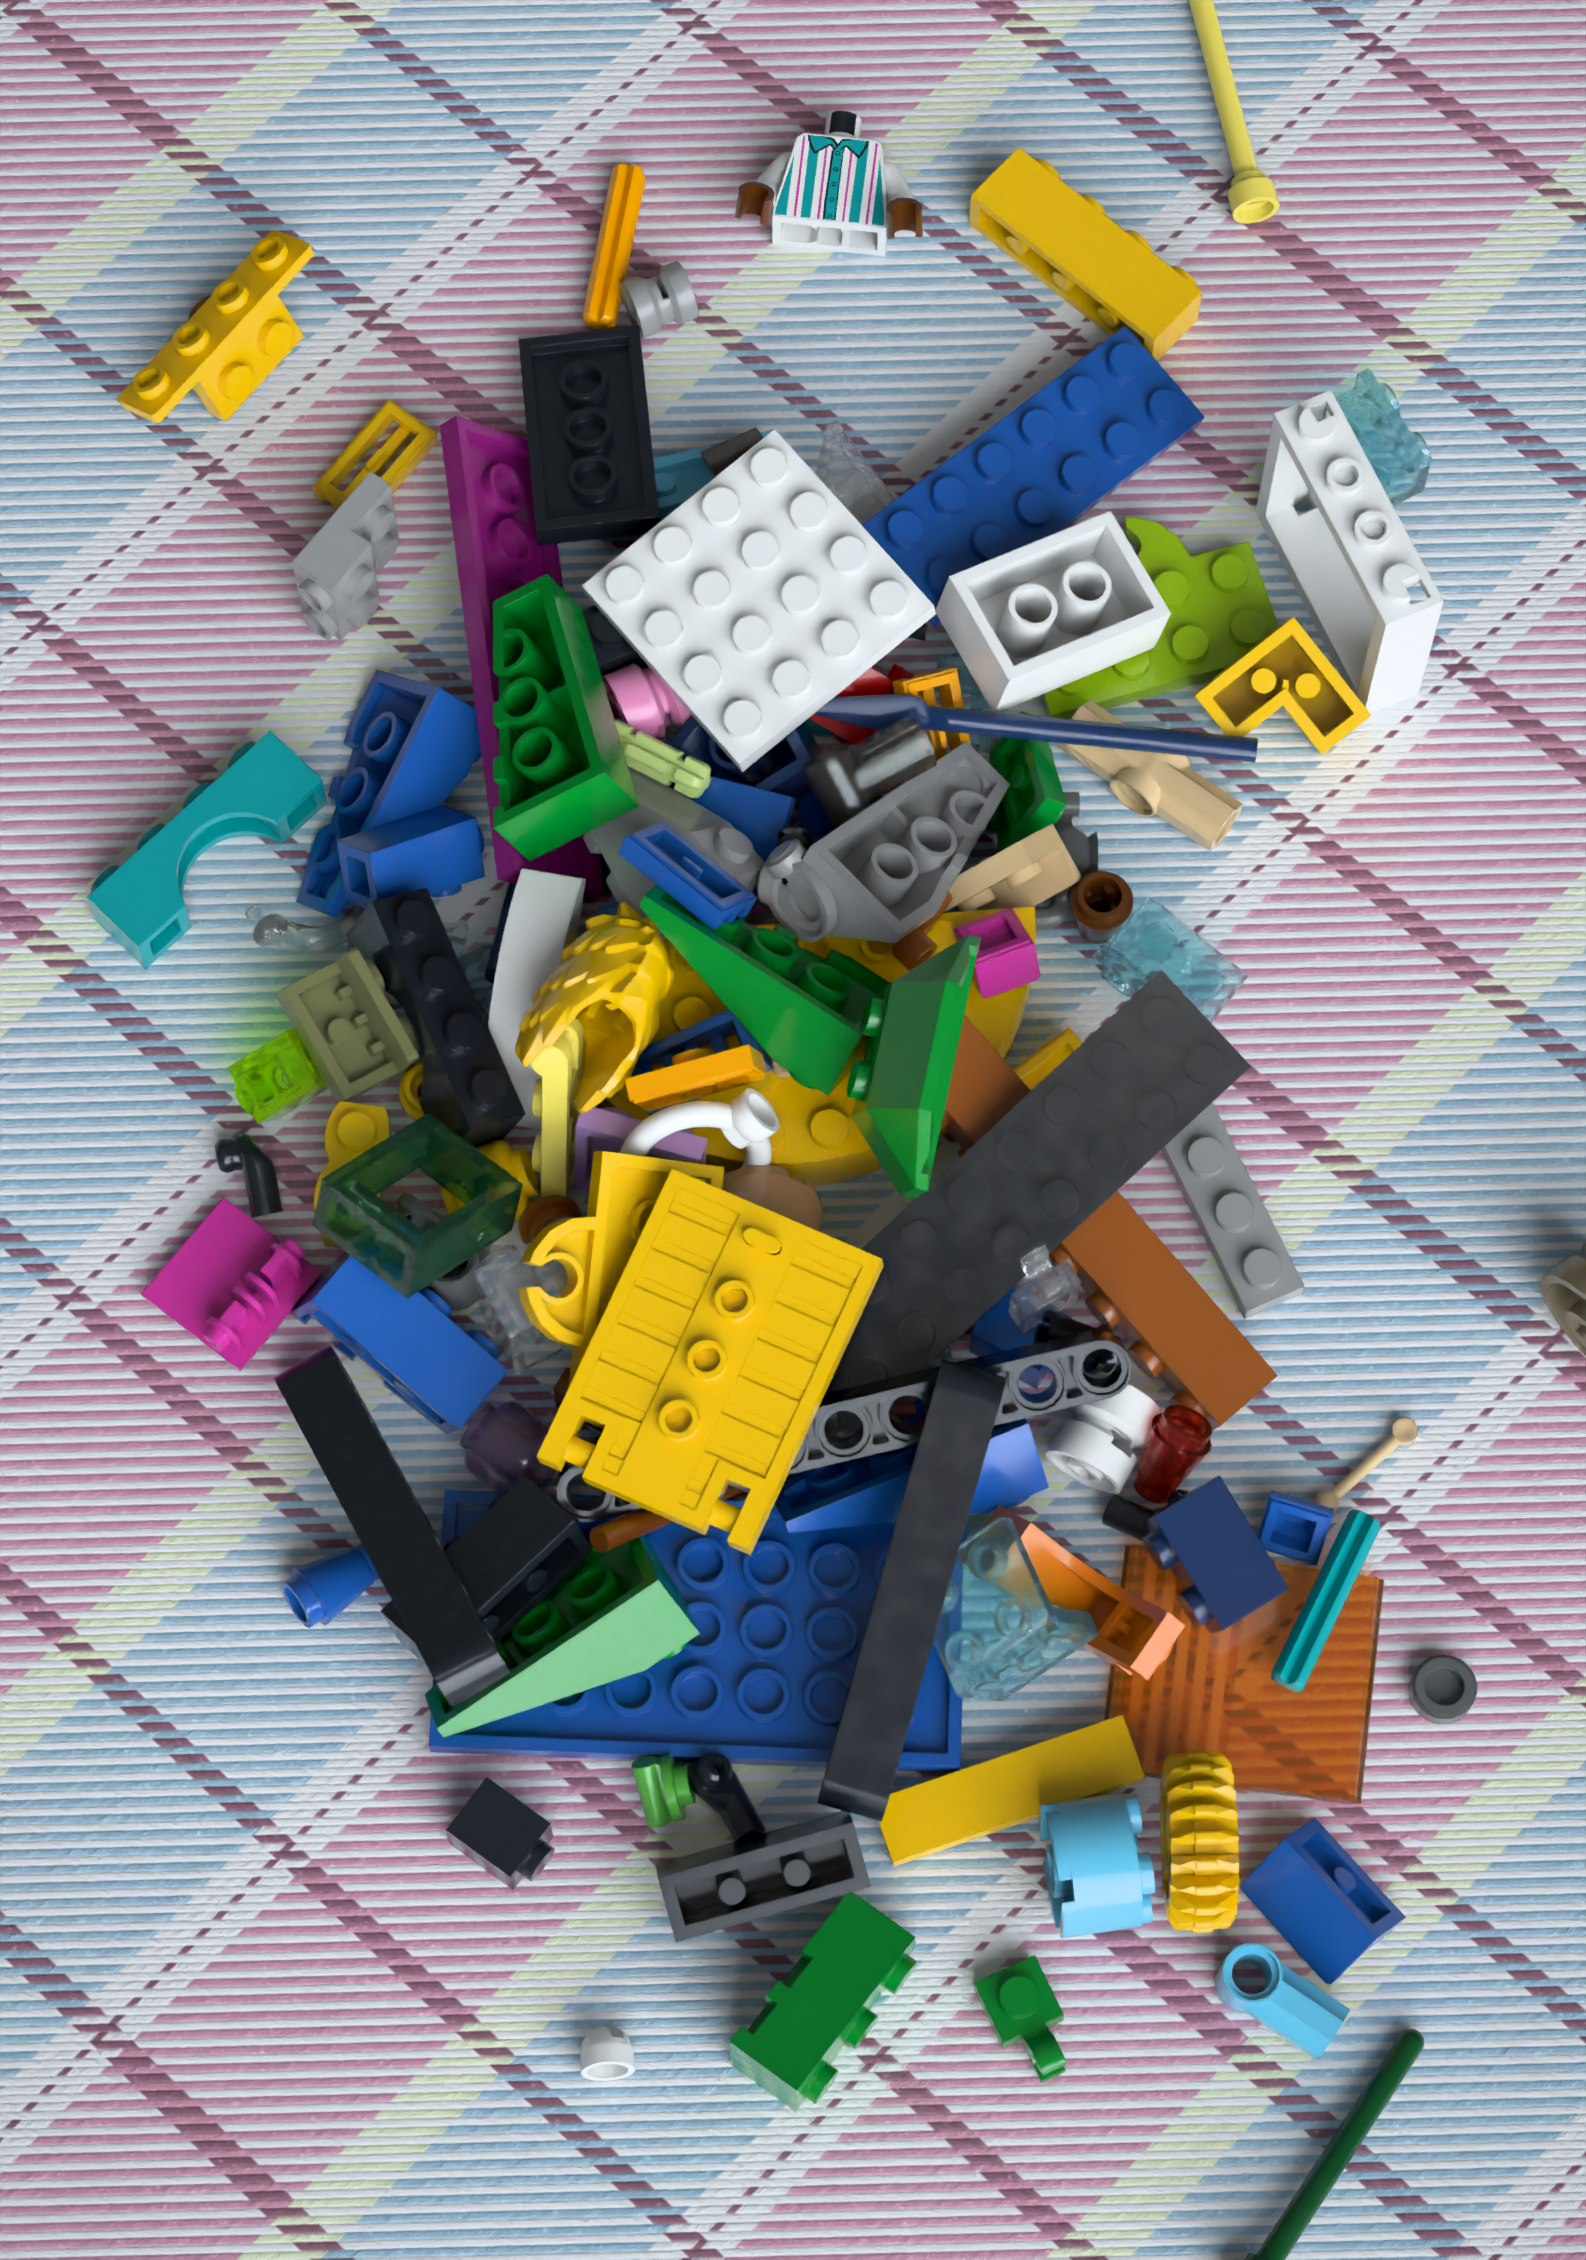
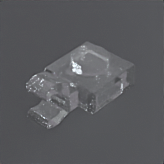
[1009,1244,1081,1333]

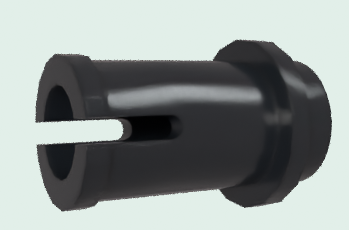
[1033,1310,1122,1375]

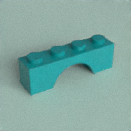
[87,731,327,969]

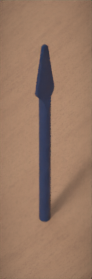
[814,693,1258,763]

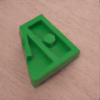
[986,712,1067,855]

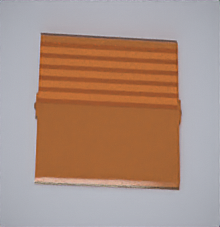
[1104,1545,1384,1804]

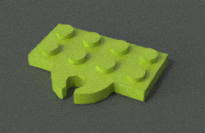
[1040,517,1279,719]

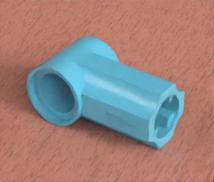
[1215,1943,1350,2060]

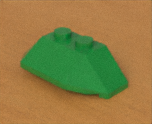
[847,934,981,1199]

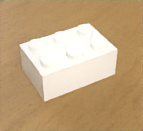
[935,511,1171,712]

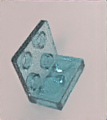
[933,1517,1100,1701]

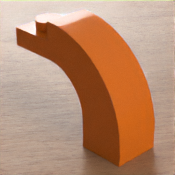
[961,1506,1185,1681]

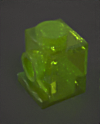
[227,1029,328,1123]

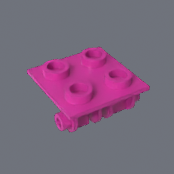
[141,1197,323,1372]

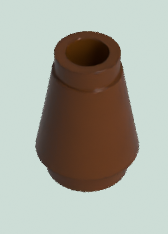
[1070,871,1133,944]

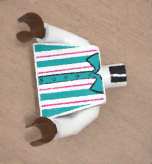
[734,111,923,257]

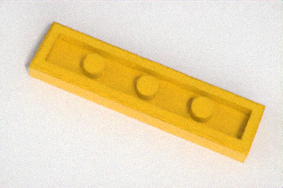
[879,1714,1145,1867]

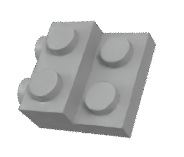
[292,471,399,641]

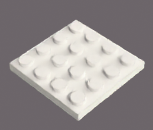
[582,429,936,772]

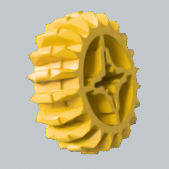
[1159,1750,1240,1933]

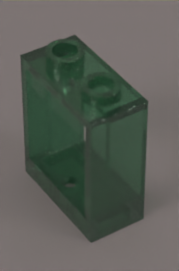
[312,1113,523,1299]

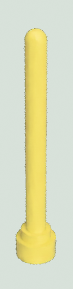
[1189,0,1280,224]

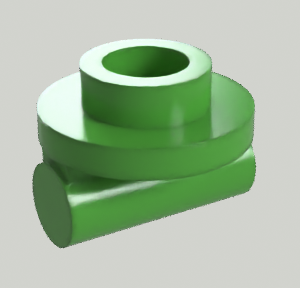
[631,1754,696,1828]

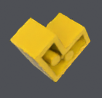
[1193,616,1372,755]

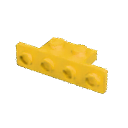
[118,230,315,423]

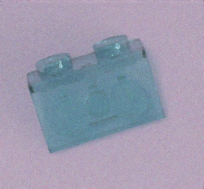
[1335,368,1432,506]
[1093,897,1248,1023]

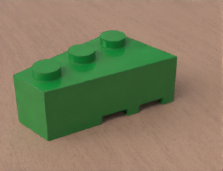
[730,1892,918,2112]

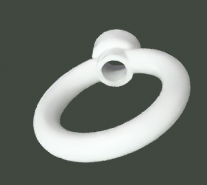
[620,1088,780,1168]

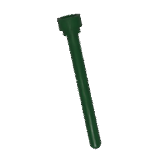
[1244,2029,1424,2260]

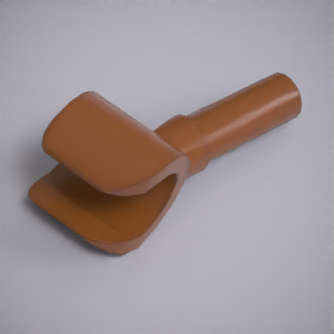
[892,892,953,971]

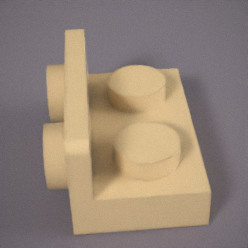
[943,824,1081,913]

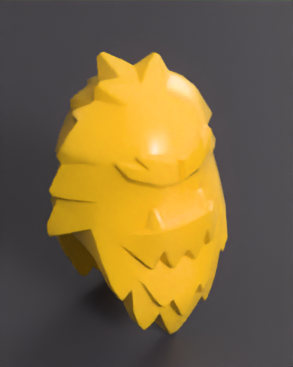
[515,902,674,1113]

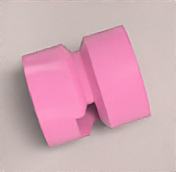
[602,663,691,740]

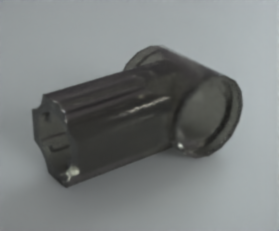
[802,716,937,826]

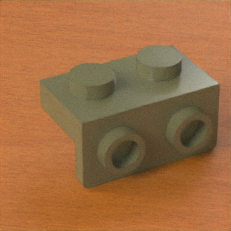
[275,947,419,1104]

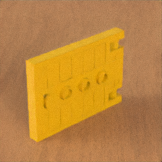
[536,1169,884,1556]

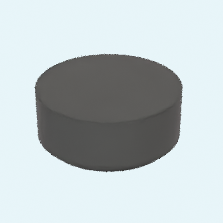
[1409,1655,1477,1724]

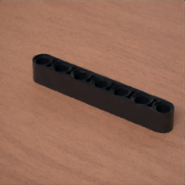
[274,1345,511,1707]
[817,1359,1006,1822]

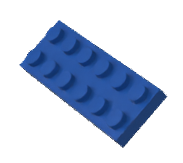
[862,326,1205,629]

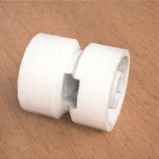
[1046,1373,1162,1495]

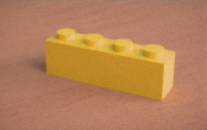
[969,147,1202,361]

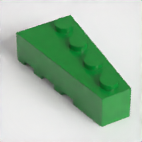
[493,574,639,862]

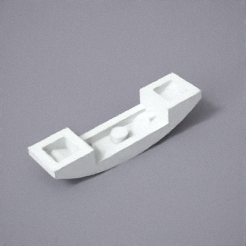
[488,868,586,1130]

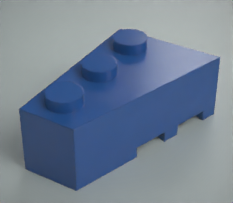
[290,1242,509,1434]

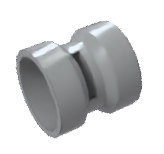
[620,261,699,339]

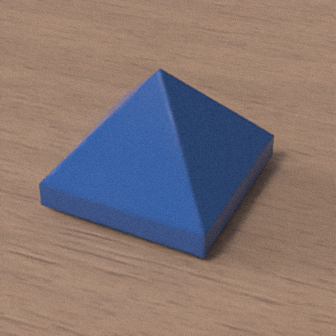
[1257,1490,1334,1566]

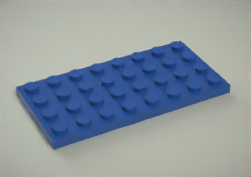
[429,1490,968,1773]

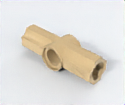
[1058,700,1242,851]

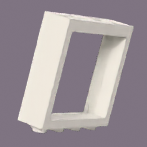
[1256,390,1444,714]

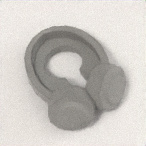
[757,839,837,942]

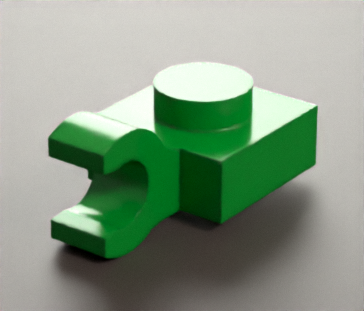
[974,1955,1067,2083]

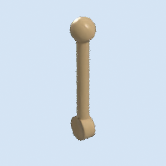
[1313,1418,1418,1513]

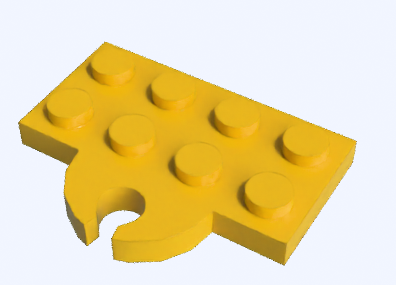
[518,1151,724,1388]

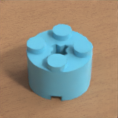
[1039,1793,1155,1938]

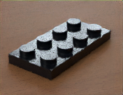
[518,325,660,546]

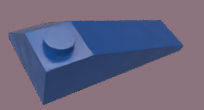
[296,670,482,918]
[774,1398,1049,1533]

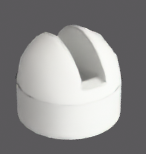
[580,2026,635,2081]

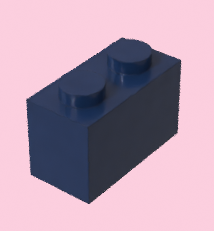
[1141,1475,1289,1634]

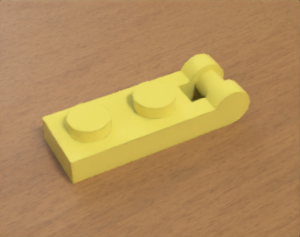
[530,1017,583,1198]

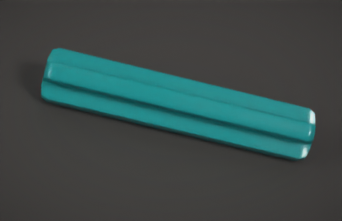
[1271,1509,1381,1692]

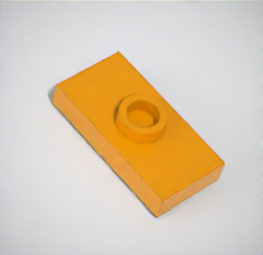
[624,1044,768,1112]

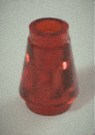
[1133,1405,1212,1503]

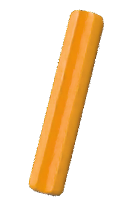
[582,163,646,330]

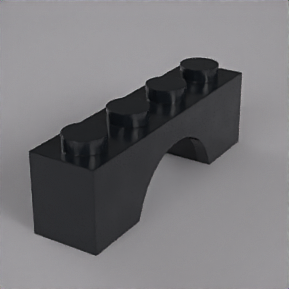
[346,888,526,1160]

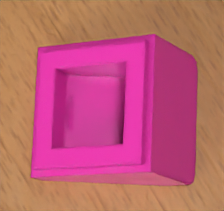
[953,907,1041,998]

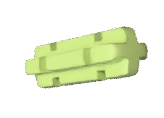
[614,719,712,799]

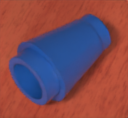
[282,1543,380,1628]

